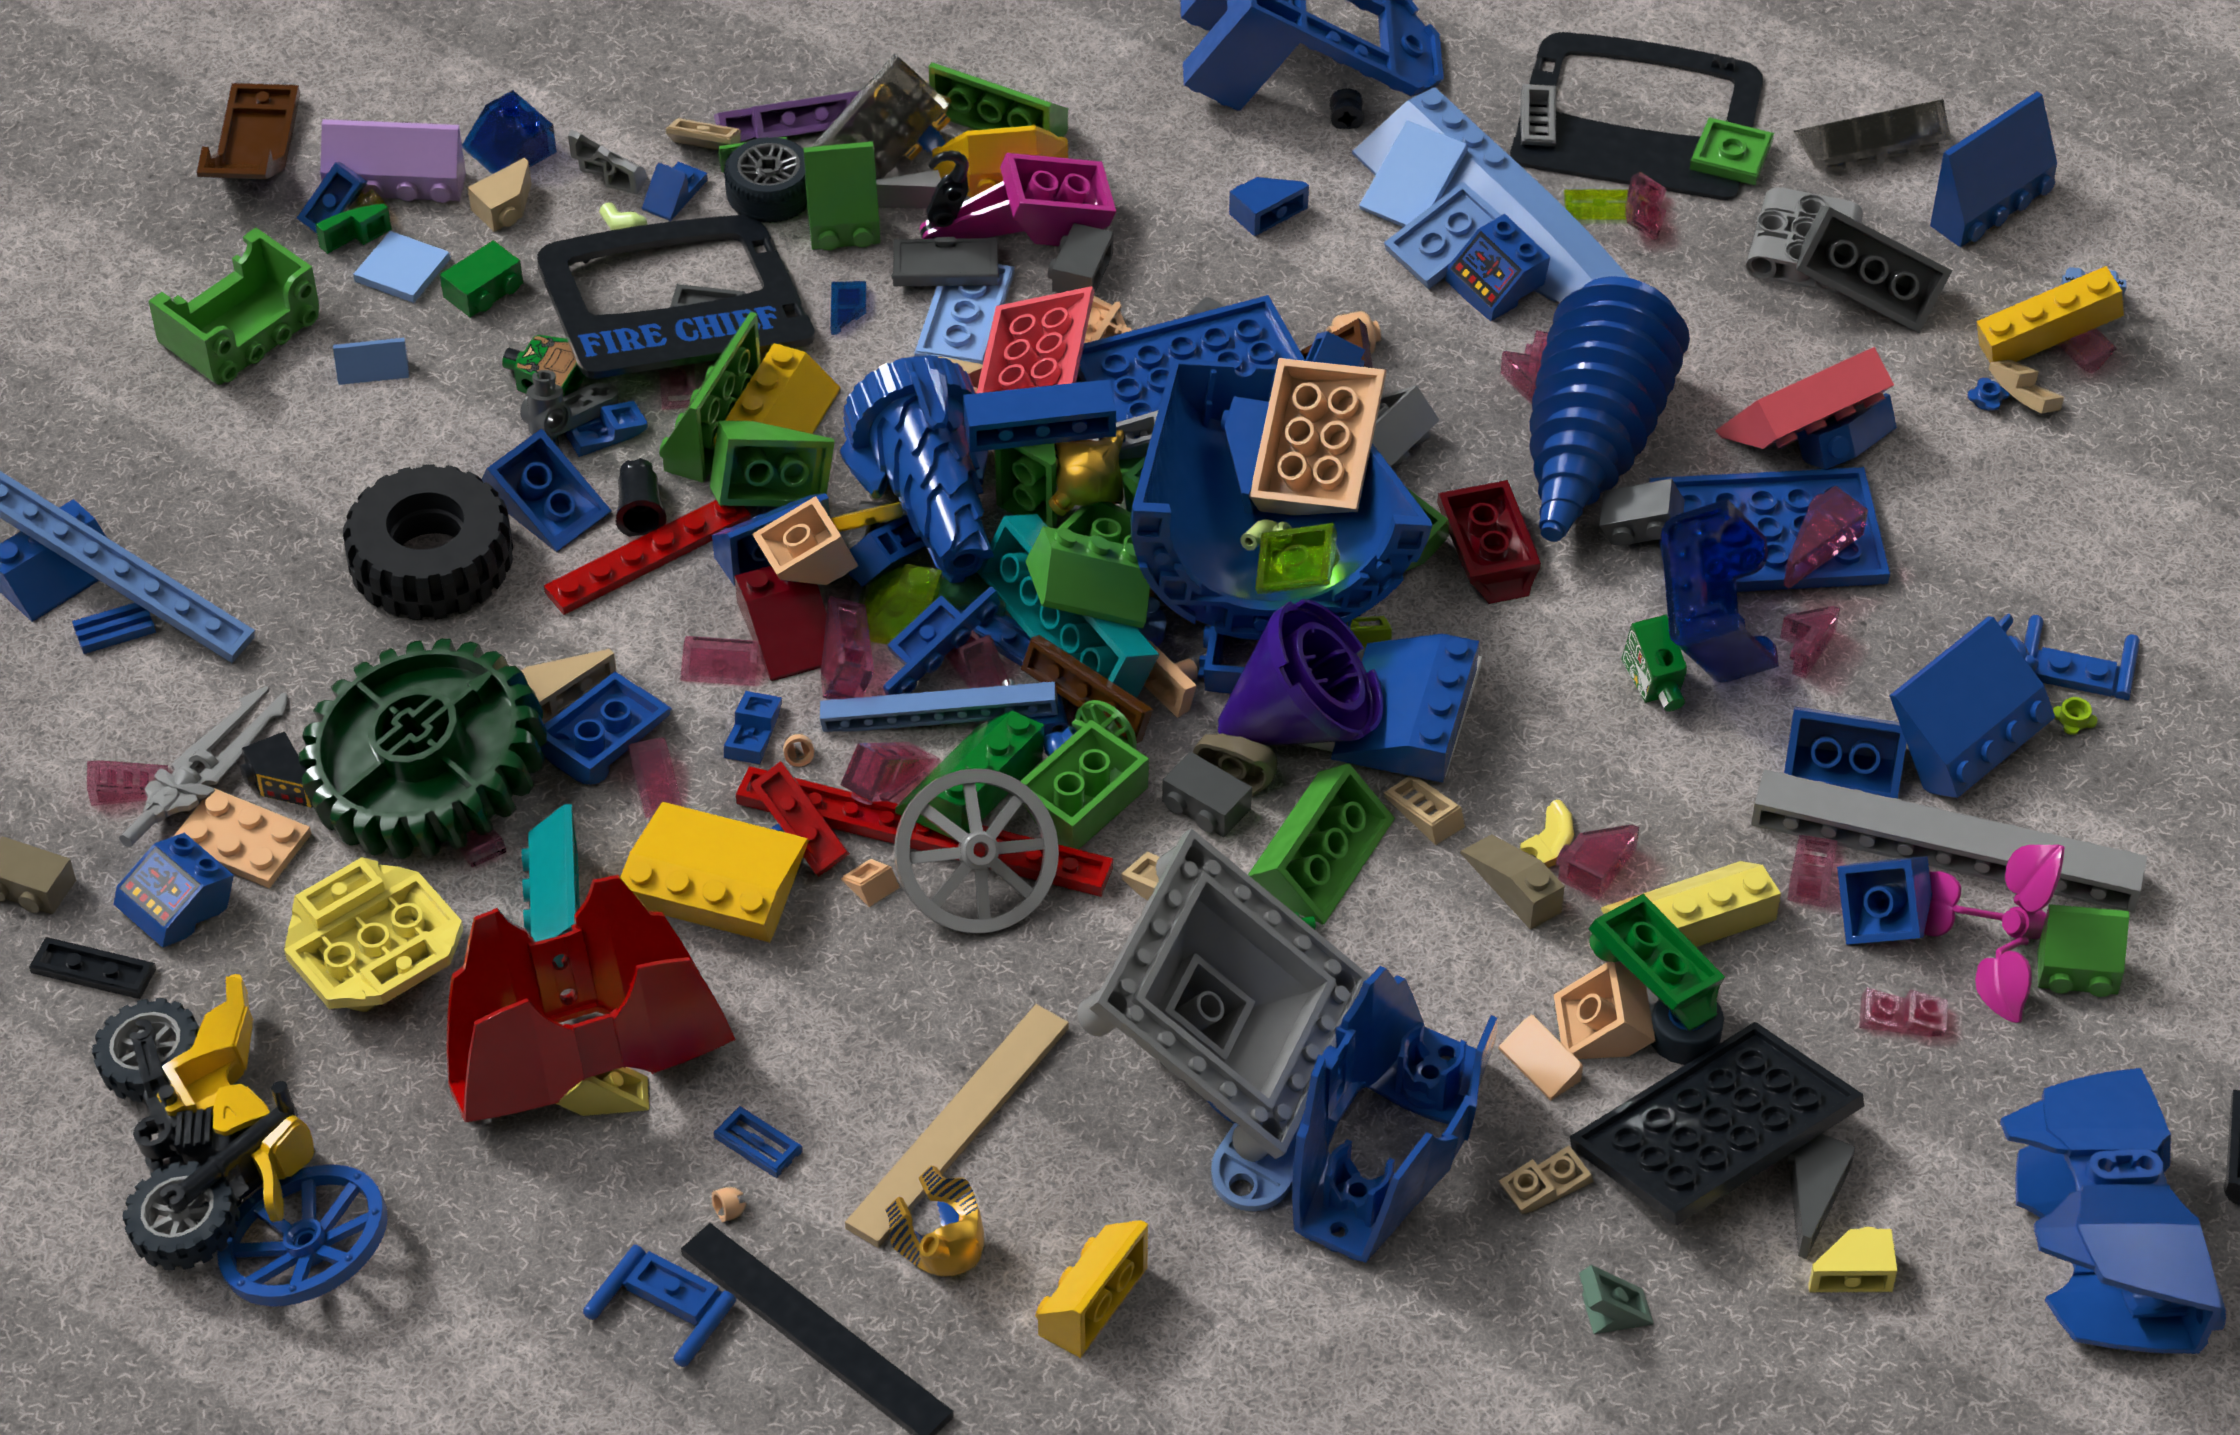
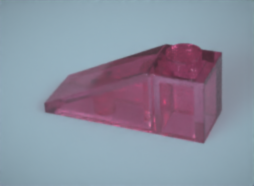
[1784,485,1868,588]
[821,596,874,700]
[840,742,940,805]

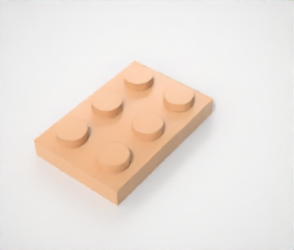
[173,787,311,889]

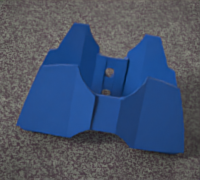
[1292,966,1497,1263]
[2000,1068,2226,1354]

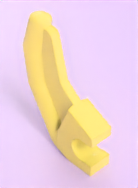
[1520,800,1574,868]

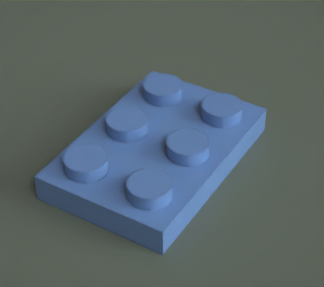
[1384,181,1501,289]

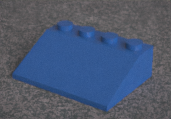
[1930,91,2057,248]
[1889,616,2056,798]
[1331,633,1479,783]

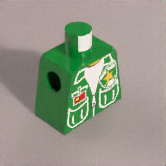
[1621,614,1687,712]

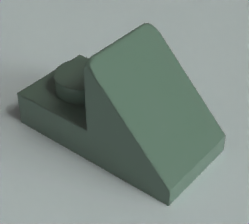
[1579,1265,1654,1334]

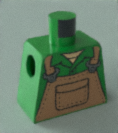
[502,335,586,397]

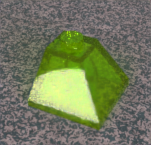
[853,564,943,645]

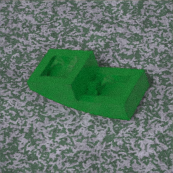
[315,204,392,254]

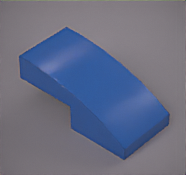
[565,401,648,457]
[724,691,782,765]

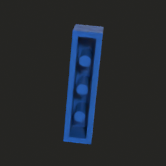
[963,379,1116,452]

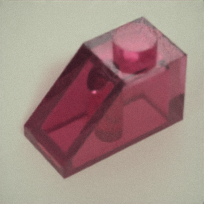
[1556,824,1640,900]

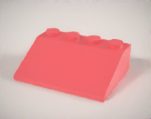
[977,286,1095,393]
[1715,347,1894,449]

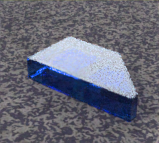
[830,281,867,335]

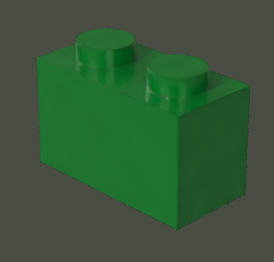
[440,240,523,318]

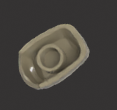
[1193,733,1278,797]

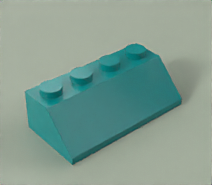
[521,804,580,968]

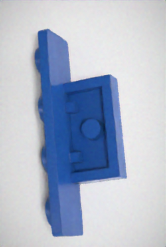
[883,586,1000,695]

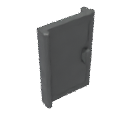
[891,237,999,286]

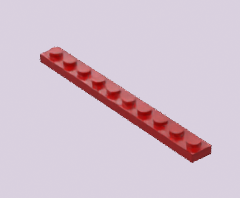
[736,766,1113,897]

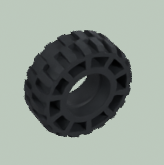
[343,464,513,620]

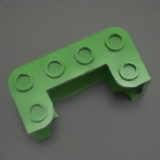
[148,228,319,385]

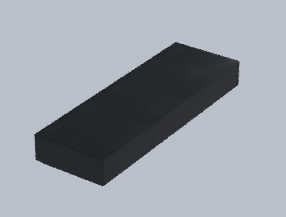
[29,937,156,999]

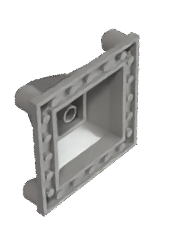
[1077,828,1370,1162]

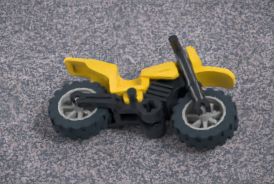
[92,974,315,1270]

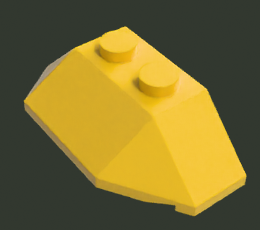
[932,125,1068,198]

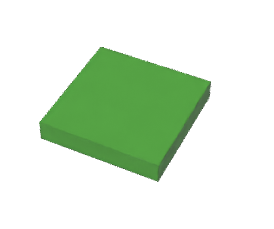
[1690,117,1774,185]

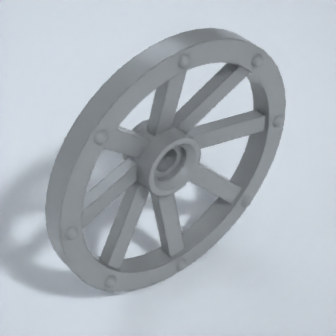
[894,769,1059,933]

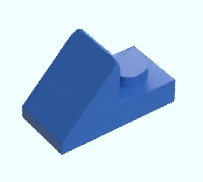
[642,161,708,221]

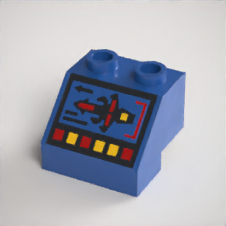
[1445,214,1550,321]
[113,833,234,948]

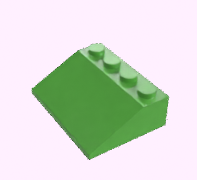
[659,311,761,483]

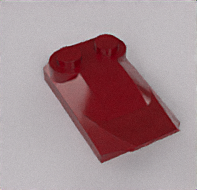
[1437,480,1541,604]

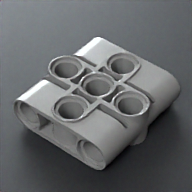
[1746,187,1863,293]

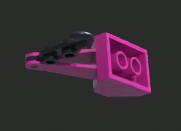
[919,150,1116,246]

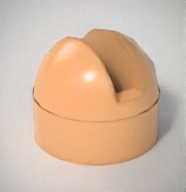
[783,734,814,767]
[712,1187,746,1222]

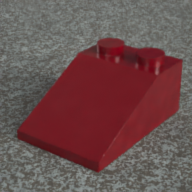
[735,566,842,681]

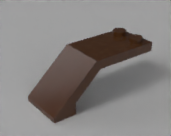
[196,83,300,179]

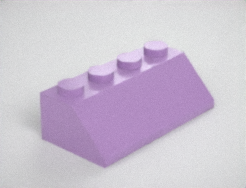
[320,119,466,203]

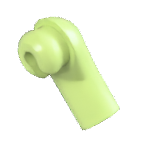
[599,202,647,230]
[1241,519,1293,550]

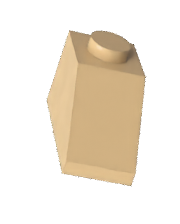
[468,158,531,232]

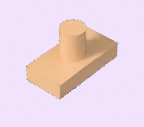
[1144,641,1198,718]

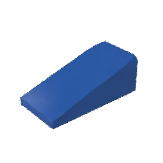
[297,162,368,233]

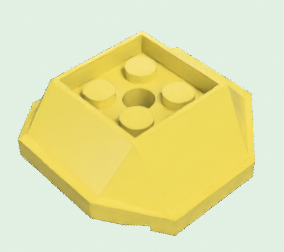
[284,857,463,1012]

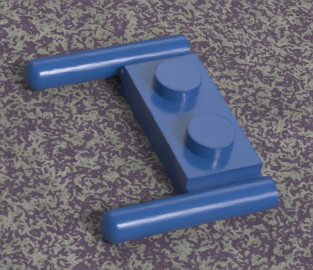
[2024,615,2140,700]
[583,1245,737,1367]

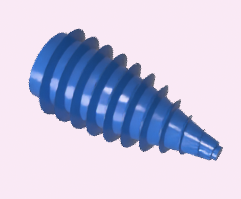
[1529,276,1690,542]

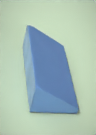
[333,338,409,385]

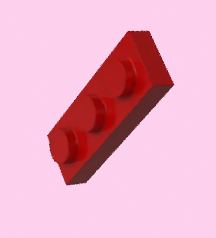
[750,761,850,876]

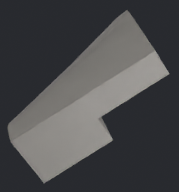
[568,130,648,194]

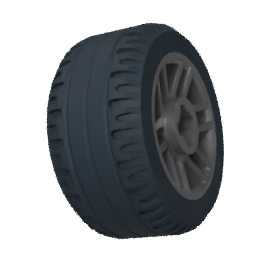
[724,137,807,223]

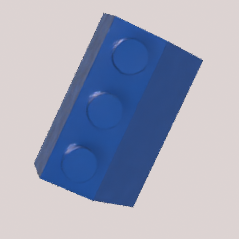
[712,493,830,586]
[0,499,106,622]
[1784,706,1906,799]

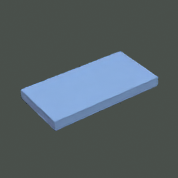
[915,264,1014,364]

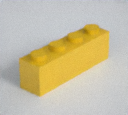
[1976,266,2124,363]

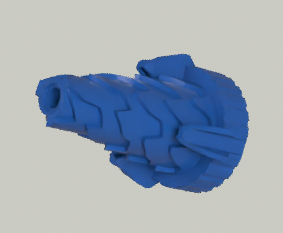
[840,355,994,583]

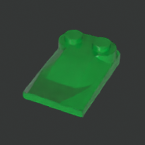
[1588,893,1725,1032]

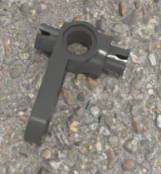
[520,370,619,447]

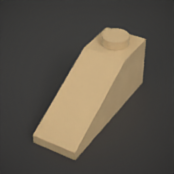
[521,649,616,724]

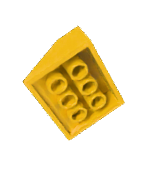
[620,802,809,943]

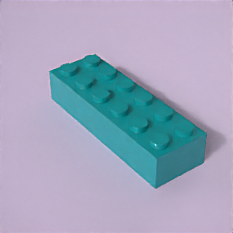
[976,514,1160,698]

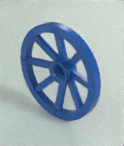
[217,1164,388,1306]

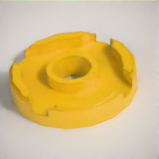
[830,502,903,532]

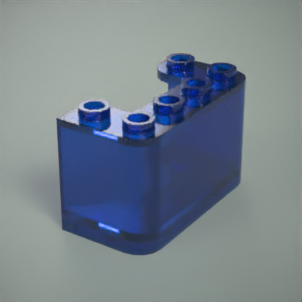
[1661,499,1779,683]

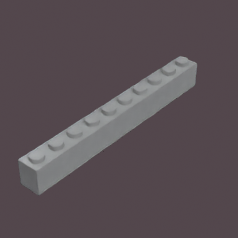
[1751,769,2147,913]

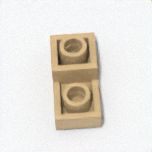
[1499,1145,1593,1214]

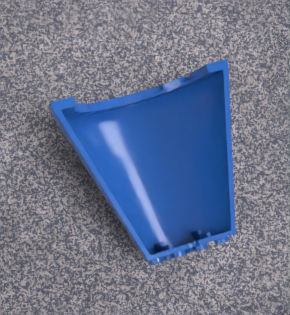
[1131,360,1432,640]

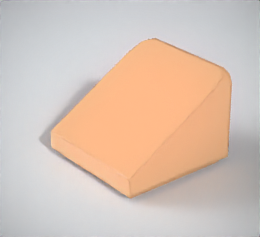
[841,859,900,907]

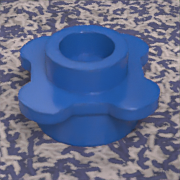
[1967,378,2010,411]

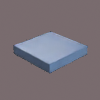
[353,231,450,303]

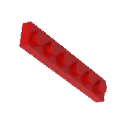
[544,500,751,615]

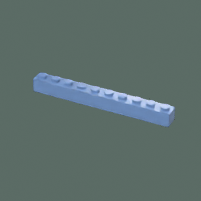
[820,682,1058,732]

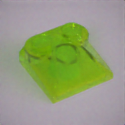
[1255,523,1340,594]

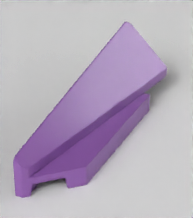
[714,88,876,142]

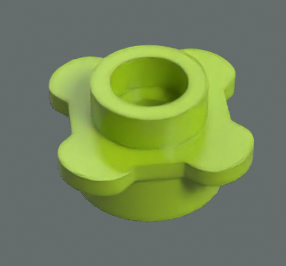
[2053,697,2098,735]

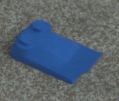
[540,671,672,785]

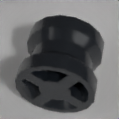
[1329,88,1364,129]

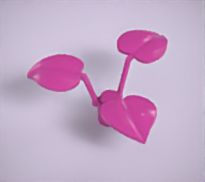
[1924,844,2065,1023]

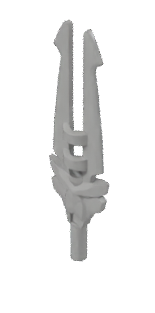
[119,686,288,847]

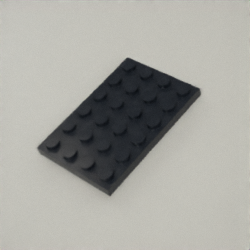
[1570,1022,1864,1226]

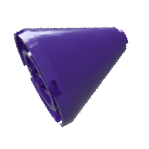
[1218,599,1383,746]

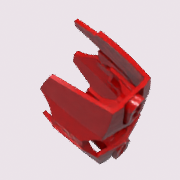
[446,875,736,1122]

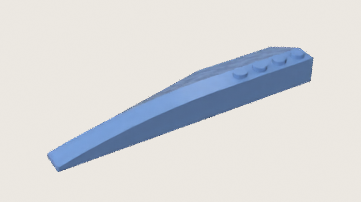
[1352,87,1688,351]

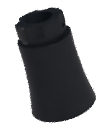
[615,458,667,537]

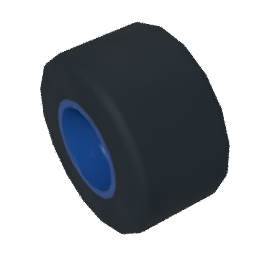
[1651,999,1724,1065]

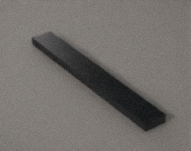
[681,1223,954,1435]

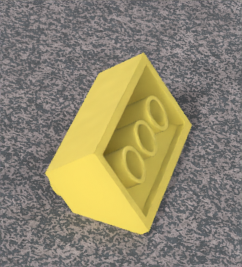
[1601,861,1781,947]

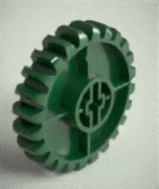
[299,638,547,859]

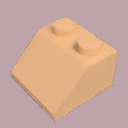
[752,496,858,585]
[1554,961,1655,1059]

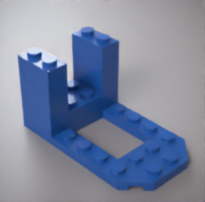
[1180,0,1444,111]

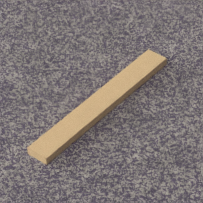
[845,1004,1069,1248]

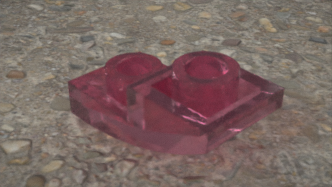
[1626,172,1667,240]
[1859,987,1948,1037]

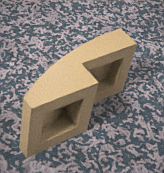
[1989,360,2064,414]

